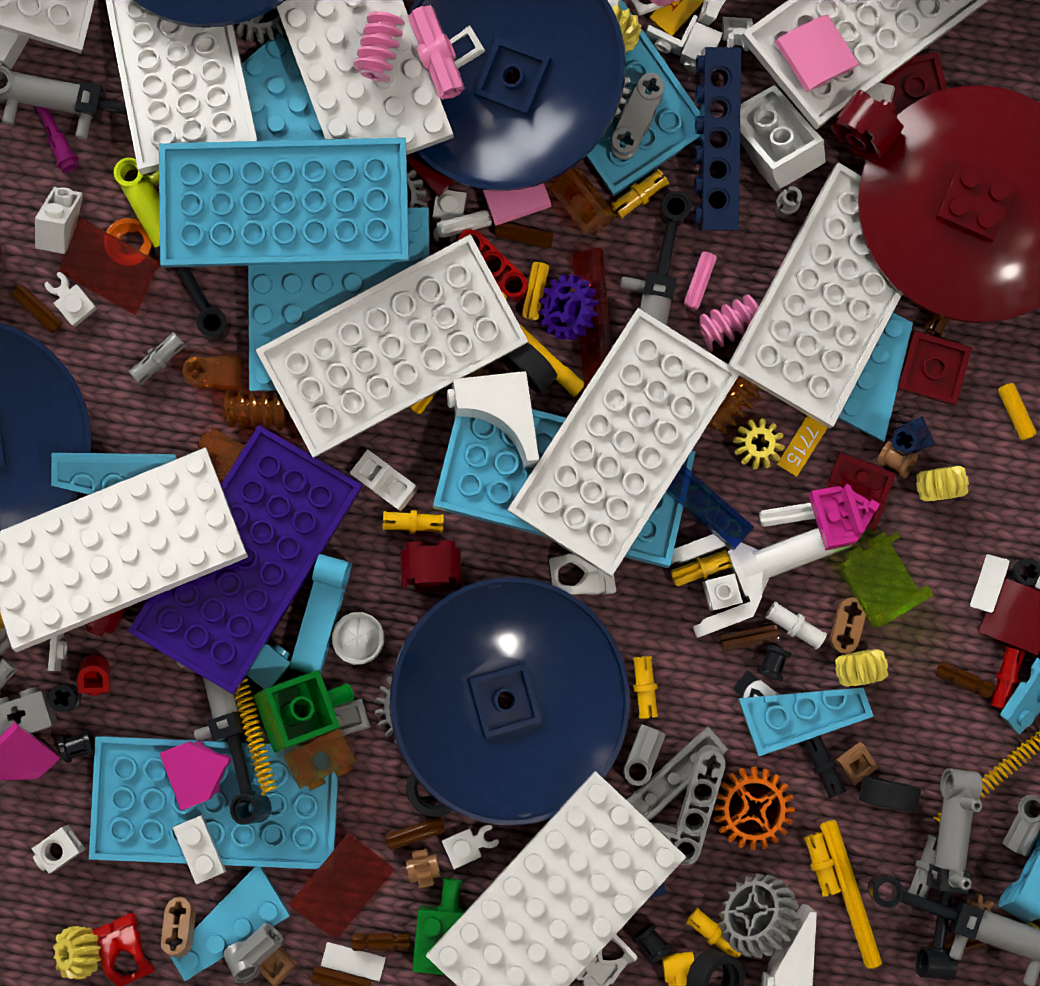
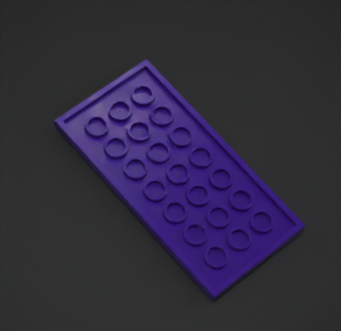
[128,425,363,695]

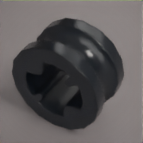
[1012,559,1040,586]

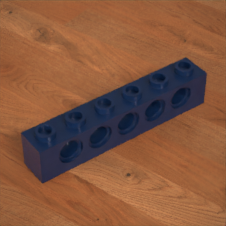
[694,47,741,231]

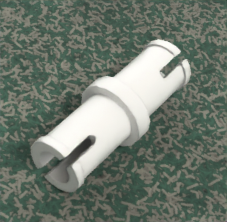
[765,601,827,650]

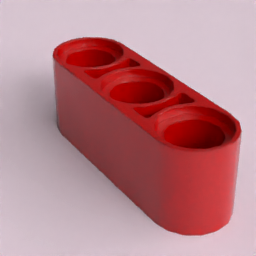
[458,229,527,303]

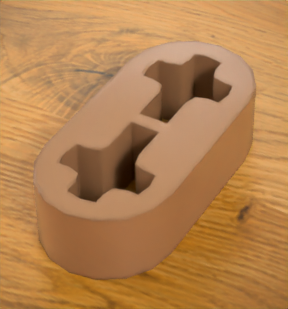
[830,597,866,654]
[161,897,196,958]

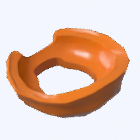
[104,218,152,266]

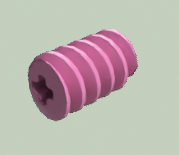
[353,12,405,83]
[699,294,759,351]

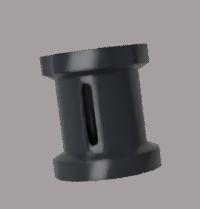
[756,644,792,682]
[48,684,82,712]
[58,729,95,763]
[632,922,672,964]

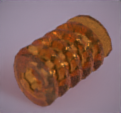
[709,376,762,435]
[223,389,287,431]

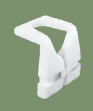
[549,553,616,595]
[576,934,638,986]

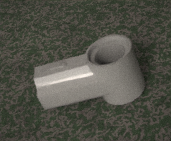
[623,724,666,786]
[1002,795,1040,857]
[223,923,284,983]

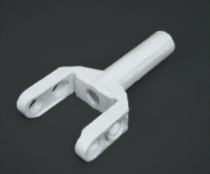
[671,528,852,638]

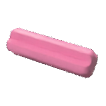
[684,251,717,309]

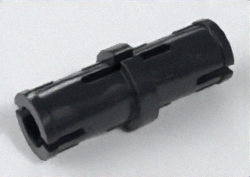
[803,735,846,799]

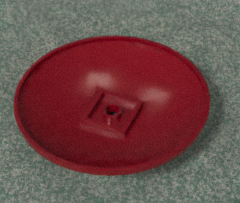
[858,85,1040,323]

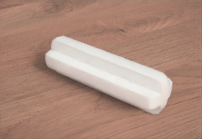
[436,210,493,238]
[759,503,815,527]

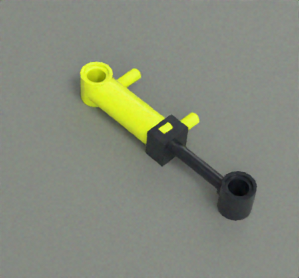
[114,157,231,341]

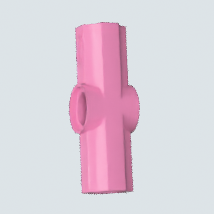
[408,5,465,100]

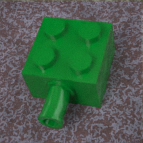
[253,670,354,753]
[412,878,467,975]

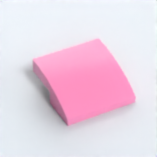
[775,14,859,92]
[482,183,552,226]

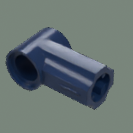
[891,416,935,454]

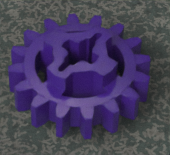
[538,275,599,340]

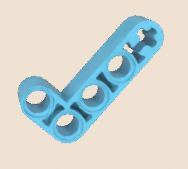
[290,554,352,674]
[998,836,1040,923]

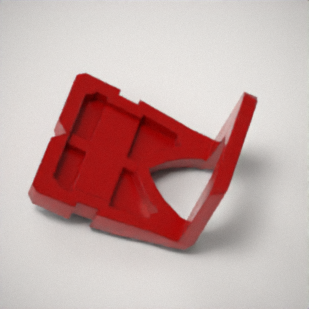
[93,913,155,986]

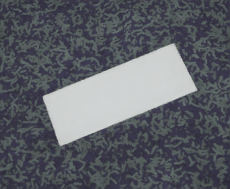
[321,942,386,981]

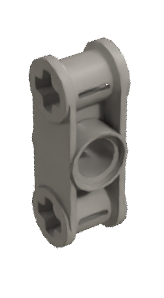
[611,73,664,160]

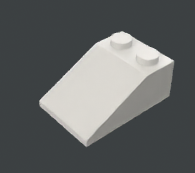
[740,85,826,191]
[761,904,817,986]

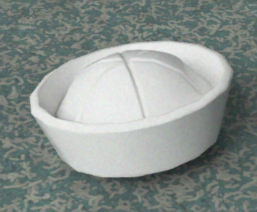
[332,612,384,665]

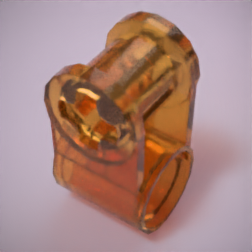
[182,356,242,390]

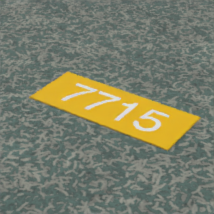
[777,416,828,477]

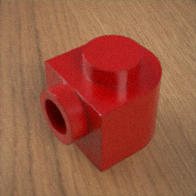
[77,655,111,696]

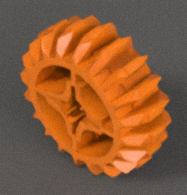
[713,766,795,850]

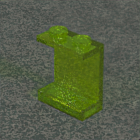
[838,532,934,628]

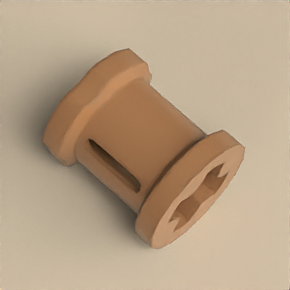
[877,441,918,478]

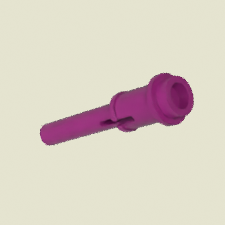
[35,106,79,173]

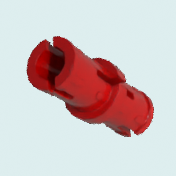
[990,647,1025,709]

